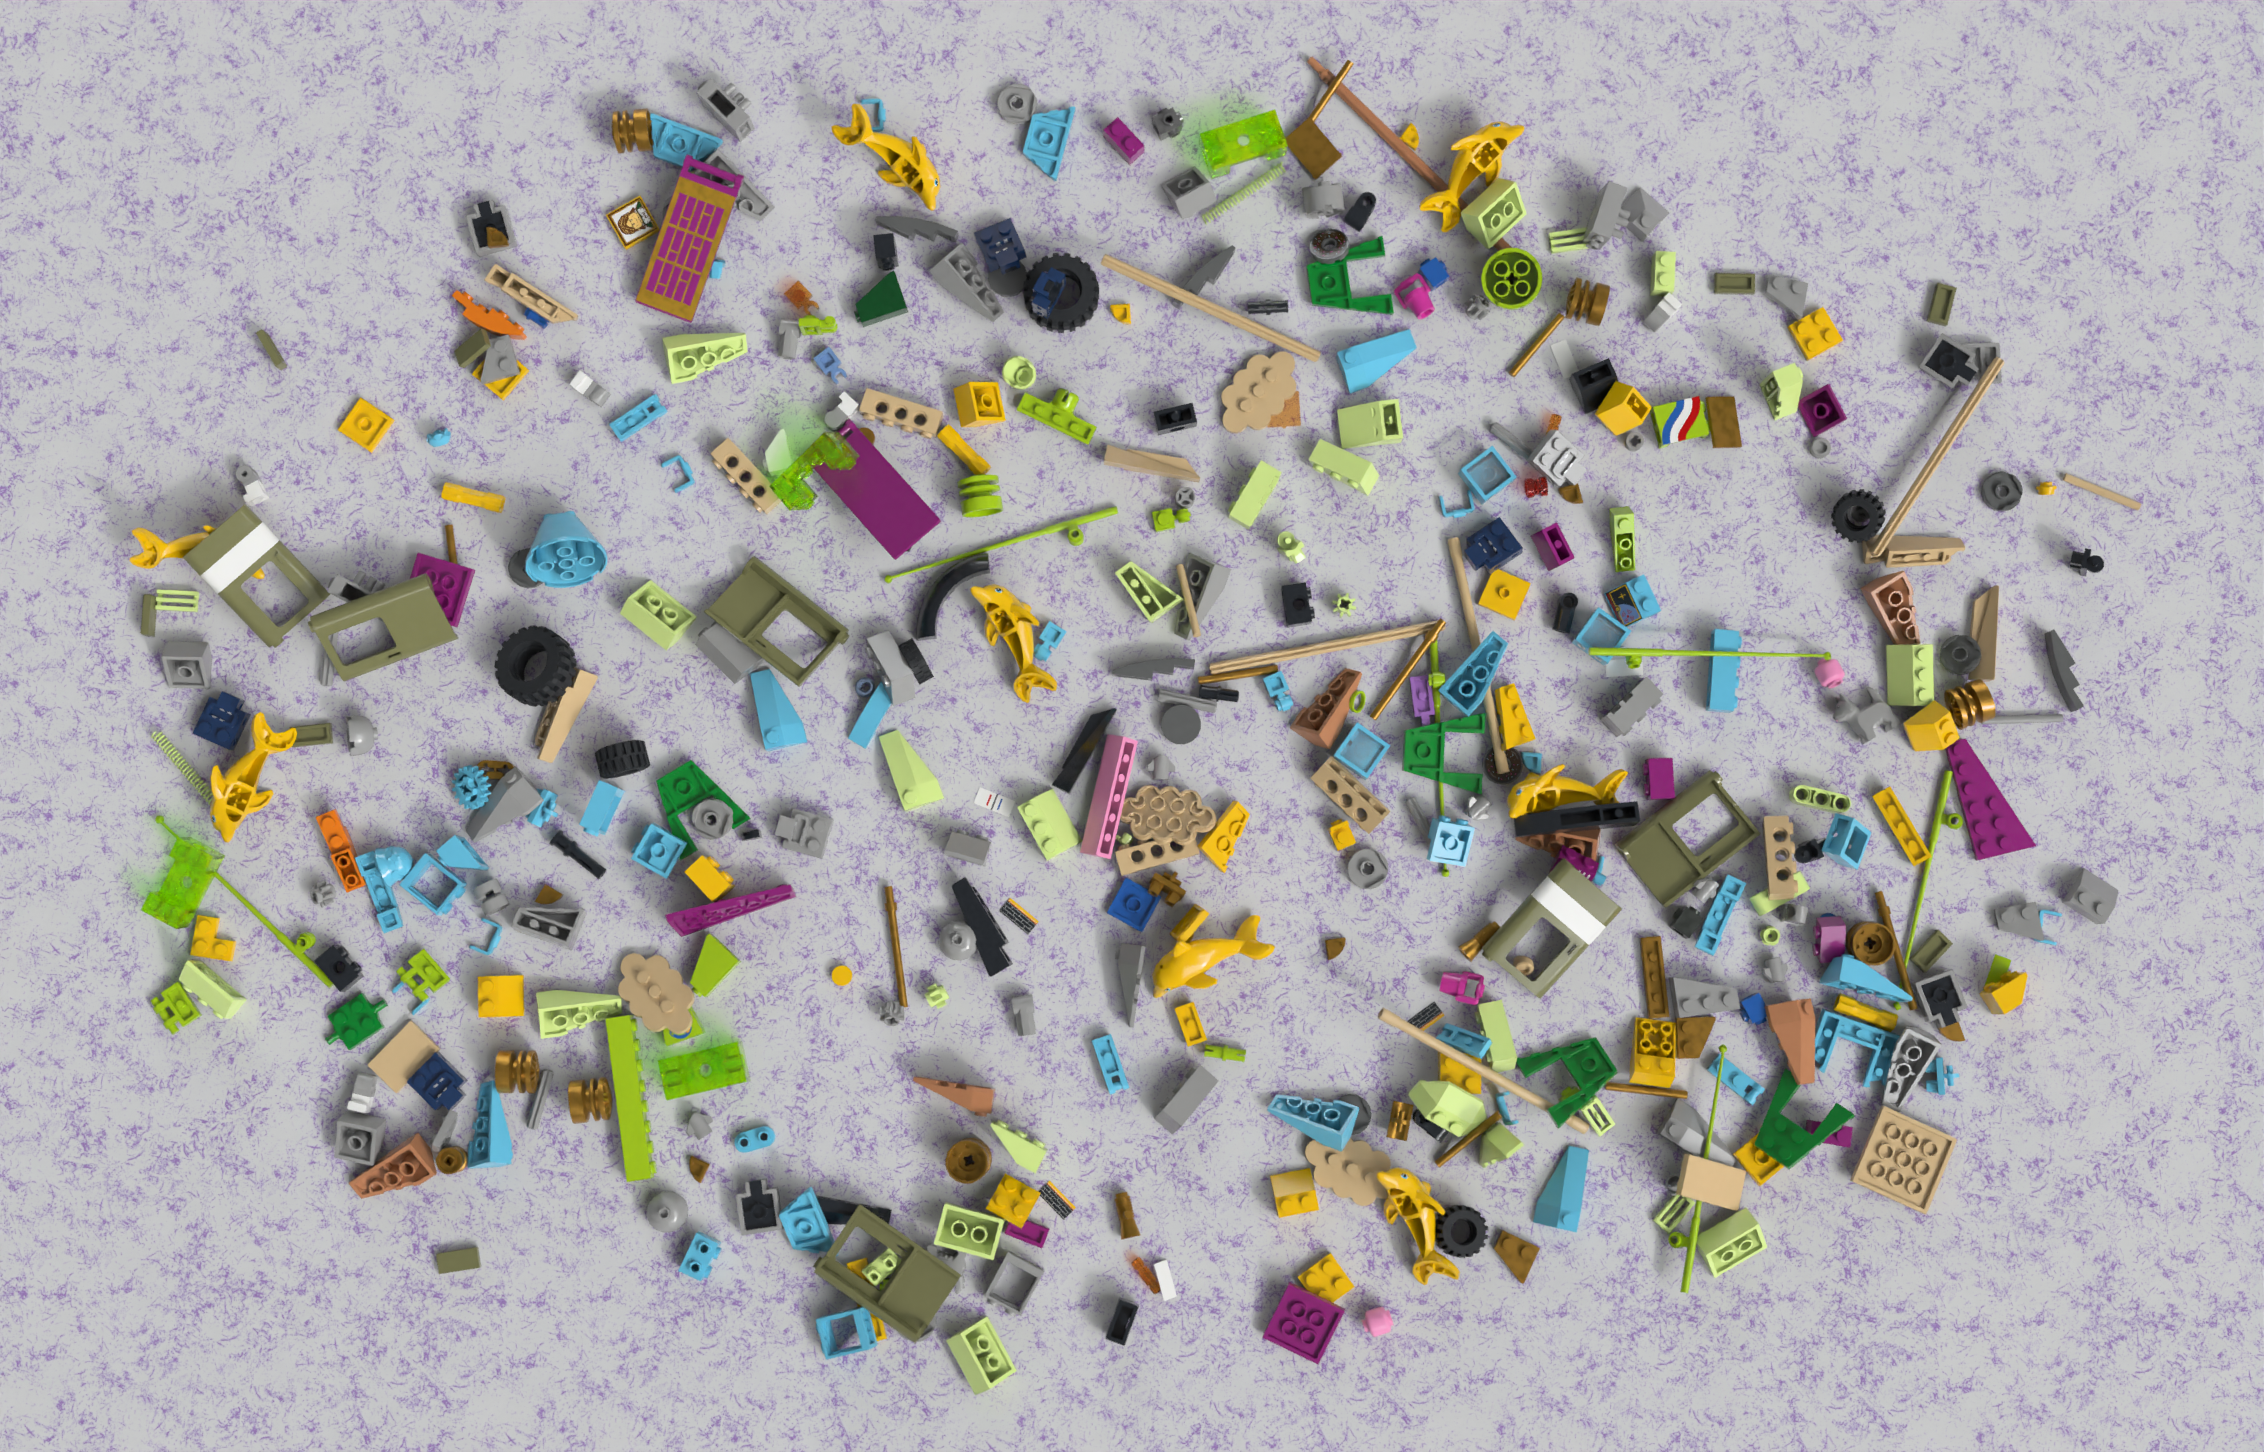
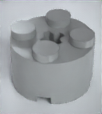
[1302,181,1345,219]

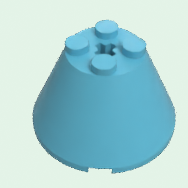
[525,511,607,588]

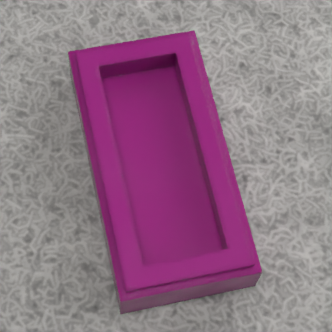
[1004,1220,1050,1248]

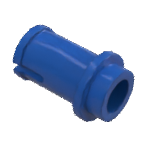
[524,308,550,329]

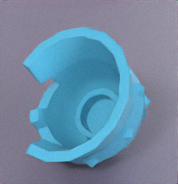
[375,846,414,886]

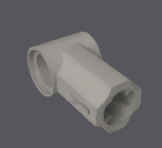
[778,318,801,360]
[1012,994,1036,1036]

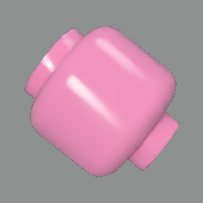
[1814,658,1845,689]
[1362,1307,1394,1337]

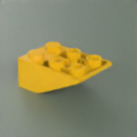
[1629,1017,1676,1088]

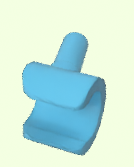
[1592,856,1606,886]

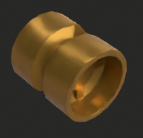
[436,1146,468,1174]

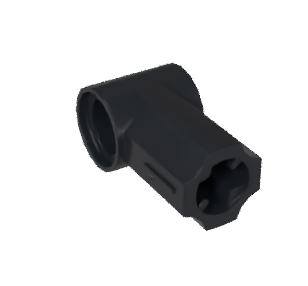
[1552,593,1578,634]

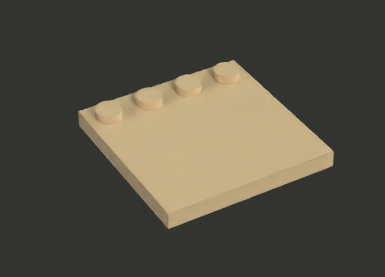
[1850,1105,1957,1214]

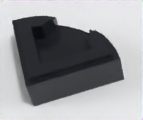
[741,829,762,841]

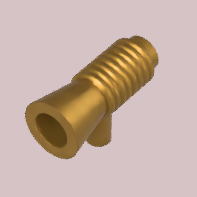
[1458,921,1500,962]
[1114,1192,1141,1240]

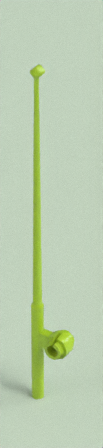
[884,506,1118,584]
[1428,640,1449,877]
[1588,647,1831,669]
[1893,770,1963,1010]
[155,816,334,988]
[1668,1044,1727,1293]

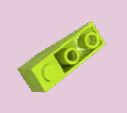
[1609,506,1635,572]

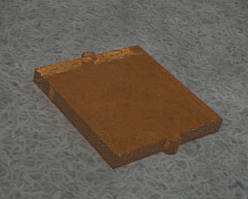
[1268,391,1301,429]

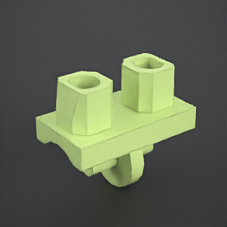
[1277,531,1306,564]
[862,1248,902,1287]

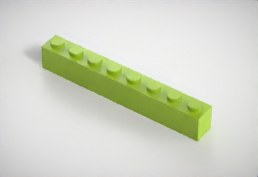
[605,1015,657,1182]

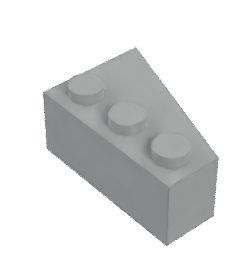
[865,630,915,706]
[1600,677,1663,737]
[511,907,587,951]
[1668,977,1740,1018]
[1154,1065,1219,1135]

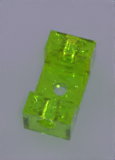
[1199,109,1288,179]
[769,432,859,511]
[141,837,225,929]
[657,1041,751,1101]

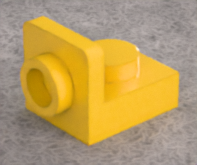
[1328,819,1356,851]

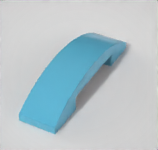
[848,681,892,749]
[355,850,404,933]
[1695,874,1746,956]

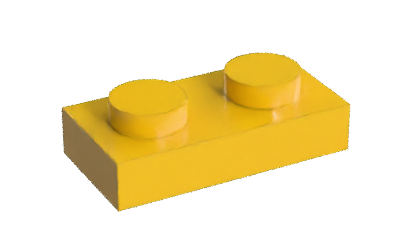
[1174,1001,1207,1047]

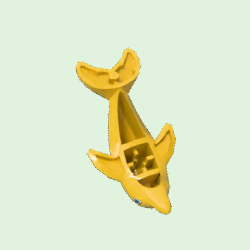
[831,103,941,211]
[1419,121,1525,232]
[129,525,265,579]
[970,584,1057,703]
[210,712,297,843]
[1507,764,1628,818]
[1152,915,1275,998]
[1376,1167,1460,1285]

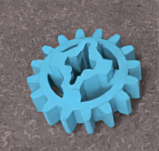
[452,765,491,810]

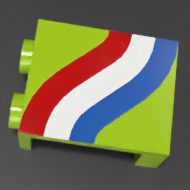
[1650,396,1710,449]

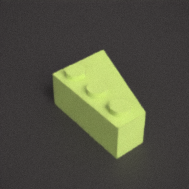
[1759,363,1803,420]
[1308,439,1379,496]
[1228,460,1282,530]
[1115,561,1184,623]
[1474,999,1517,1073]

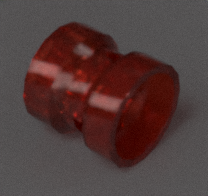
[1524,476,1548,498]

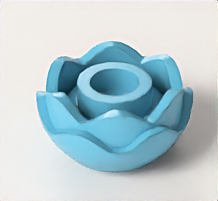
[426,428,451,447]

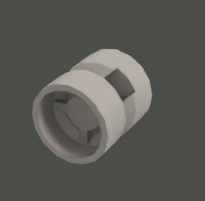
[473,879,510,916]

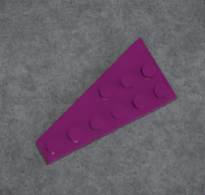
[1945,738,2036,861]
[665,884,796,937]

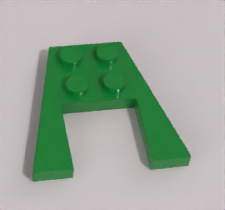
[1306,236,1394,315]
[1402,713,1485,794]
[656,760,751,861]
[1516,1037,1618,1128]
[1754,1069,1855,1170]

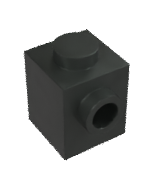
[1669,906,1703,939]

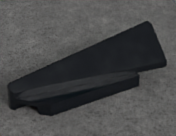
[1052,708,1117,795]
[952,877,1013,977]
[790,1195,892,1225]

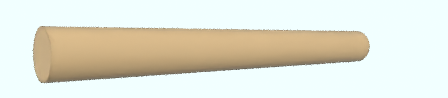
[2063,473,2141,511]
[1176,564,1201,637]

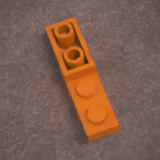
[452,290,527,340]
[315,809,366,893]

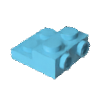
[1426,815,1475,866]
[631,822,687,879]

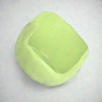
[1002,356,1036,389]

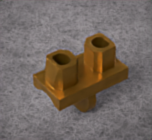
[1148,871,1187,907]
[1386,1101,1413,1141]

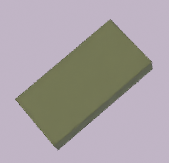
[1714,273,1755,295]
[1926,282,1957,327]
[454,328,491,368]
[256,329,287,371]
[140,594,157,637]
[290,723,333,748]
[1909,930,1953,973]
[436,1247,481,1274]

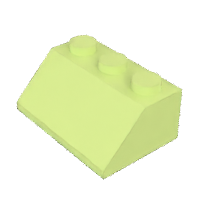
[1461,178,1527,249]
[620,580,697,651]
[1886,643,1934,706]
[1017,789,1082,861]
[178,960,247,1019]
[934,1202,1005,1260]
[1696,1208,1767,1278]
[946,1316,1017,1395]

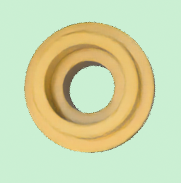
[2036,482,2057,495]

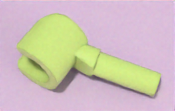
[1115,832,1133,845]

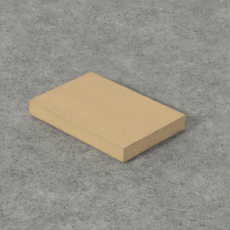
[368,1021,441,1093]

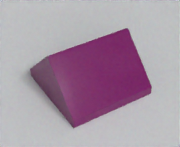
[1798,384,1847,437]

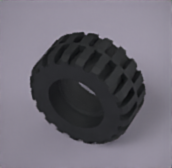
[1023,253,1099,333]
[494,625,577,707]

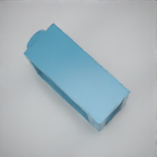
[579,780,625,837]
[1821,813,1872,870]
[400,853,467,916]
[816,1306,878,1360]

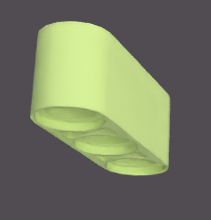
[1789,785,1851,814]
[1749,871,1810,916]

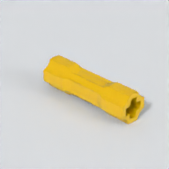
[937,424,991,475]
[441,482,505,513]
[1833,993,1898,1032]

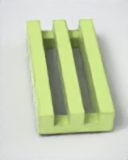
[1548,227,1588,254]
[155,589,199,612]
[1580,1095,1615,1137]
[1653,1195,1695,1234]

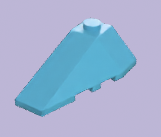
[1438,631,1508,717]
[1819,954,1912,1003]
[1267,1094,1359,1152]
[1533,1146,1589,1232]

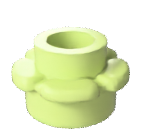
[1760,926,1780,946]

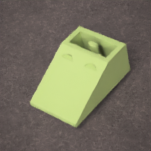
[1337,399,1403,449]
[990,1120,1048,1173]

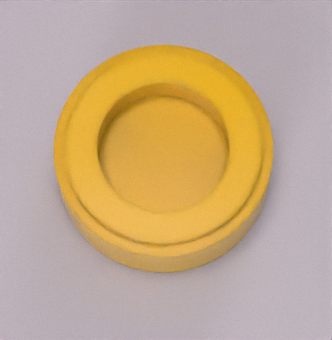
[832,965,853,986]

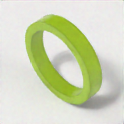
[1349,690,1366,713]

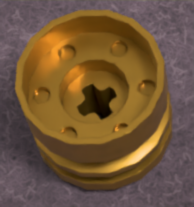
[611,108,653,153]
[1566,277,1610,326]
[1944,679,1996,730]
[1845,921,1895,966]
[495,1051,540,1093]
[568,1077,612,1124]
[945,1137,992,1184]

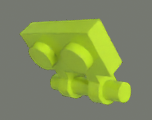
[799,315,838,335]
[396,949,450,1002]
[150,982,202,1035]

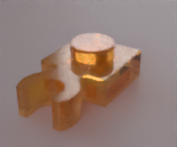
[784,280,820,315]

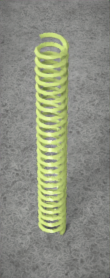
[1202,162,1286,225]
[151,731,213,805]

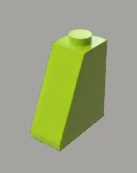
[690,933,741,997]

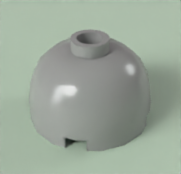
[346,715,378,756]
[939,920,977,961]
[647,1191,688,1233]

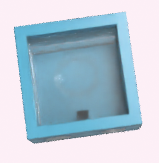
[1458,445,1517,505]
[1572,607,1631,666]
[1333,722,1390,780]

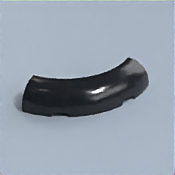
[916,553,990,641]

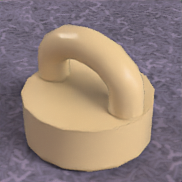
[1513,956,1534,976]

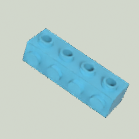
[1706,629,1742,713]

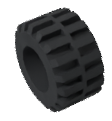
[1831,489,1886,543]
[594,740,650,779]
[1435,1205,1488,1258]

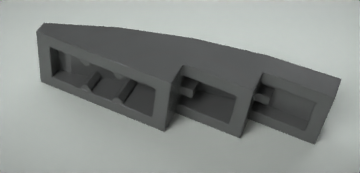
[875,216,959,243]
[1173,245,1236,309]
[2044,629,2084,712]
[1112,658,1195,681]

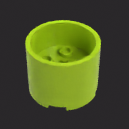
[1481,248,1542,310]

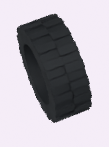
[898,638,934,684]

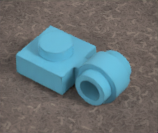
[1033,621,1067,662]
[1262,671,1294,712]

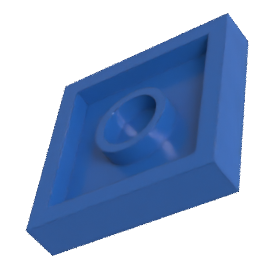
[1107,878,1161,932]

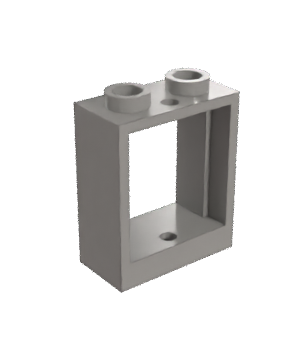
[984,1251,1044,1317]

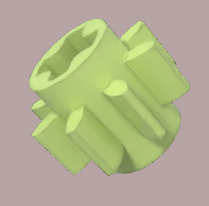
[1332,593,1357,618]
[924,983,949,1009]

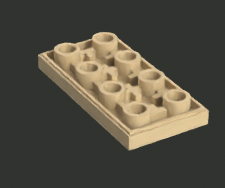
[1676,1154,1746,1211]

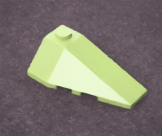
[879,730,944,812]
[1479,1122,1524,1168]

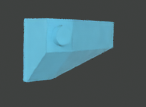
[1335,329,1417,394]
[750,669,807,752]
[467,1080,513,1169]

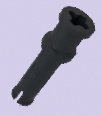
[549,830,607,880]

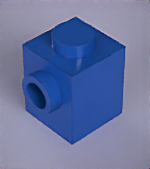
[1418,257,1450,292]
[1739,993,1767,1026]

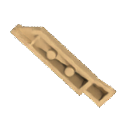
[484,264,578,324]
[1104,445,1200,483]
[1862,535,1966,568]
[1968,585,1999,682]
[535,667,598,763]

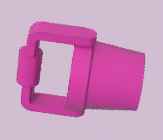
[1394,273,1435,319]
[1439,971,1485,1005]

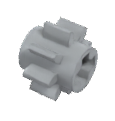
[1465,295,1490,320]
[310,880,336,907]
[880,1001,904,1026]

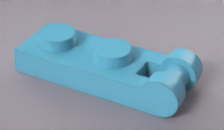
[609,394,668,442]
[1436,1023,1492,1059]
[1092,1034,1129,1095]
[1706,1054,1765,1106]

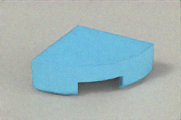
[1521,752,1542,774]

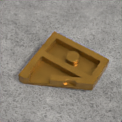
[1675,1017,1716,1059]
[1493,1230,1540,1284]

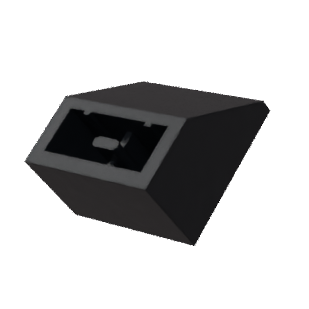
[1569,358,1618,415]

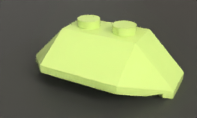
[1408,1080,1487,1137]

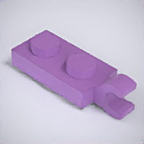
[1409,675,1435,726]

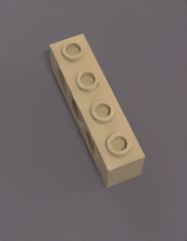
[859,388,944,439]
[710,438,784,514]
[1310,756,1391,834]
[1762,816,1798,900]
[1115,839,1200,876]

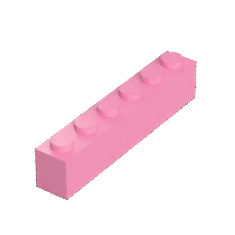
[1080,734,1138,859]

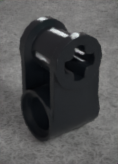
[1343,192,1376,232]
[1413,1108,1449,1143]

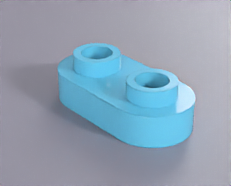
[734,1126,776,1153]

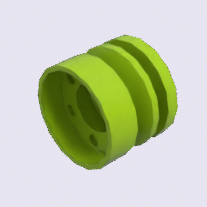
[957,474,1003,518]

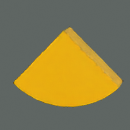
[1400,123,1419,151]
[1110,304,1131,325]

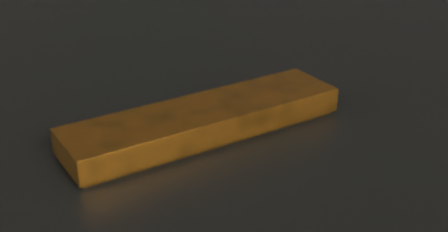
[1639,936,1670,1019]

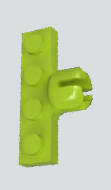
[1017,388,1097,445]

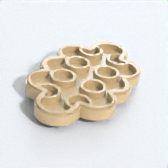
[1221,351,1296,434]
[1120,785,1216,845]
[618,953,695,1034]
[1305,1137,1391,1206]

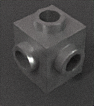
[1152,107,1184,141]

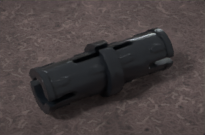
[1248,299,1288,315]

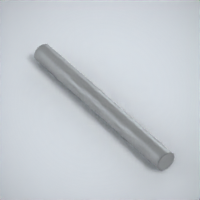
[1981,714,2063,724]

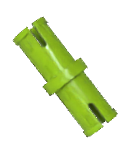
[1204,1044,1246,1062]

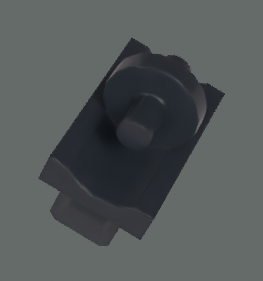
[2070,548,2104,576]
[1794,837,1826,864]

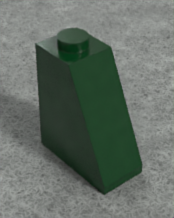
[854,271,908,327]

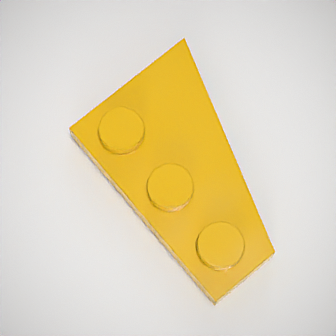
[1495,683,1536,751]
[1197,800,1250,873]

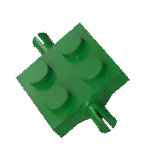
[325,993,388,1050]

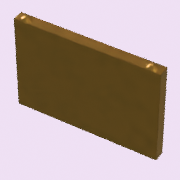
[1283,117,1343,179]
[1705,396,1742,448]

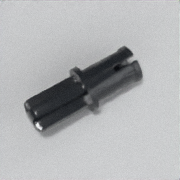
[1199,685,1239,702]

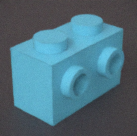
[678,1232,722,1281]

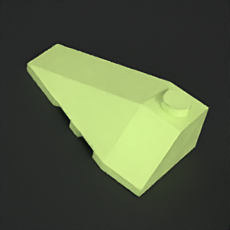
[662,333,748,384]
[536,990,622,1039]

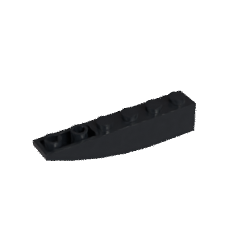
[1513,801,1640,837]

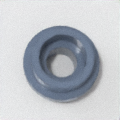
[855,677,875,697]

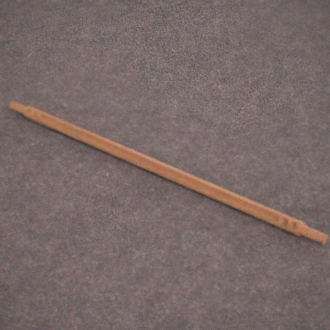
[1307,57,1512,251]

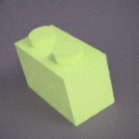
[1650,251,1676,297]

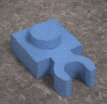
[813,347,847,384]

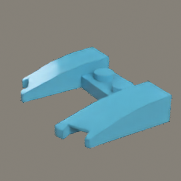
[1815,1008,1900,1088]

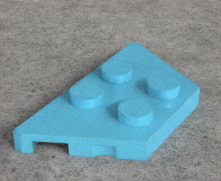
[1023,106,1076,181]
[650,113,723,171]
[779,1187,839,1256]

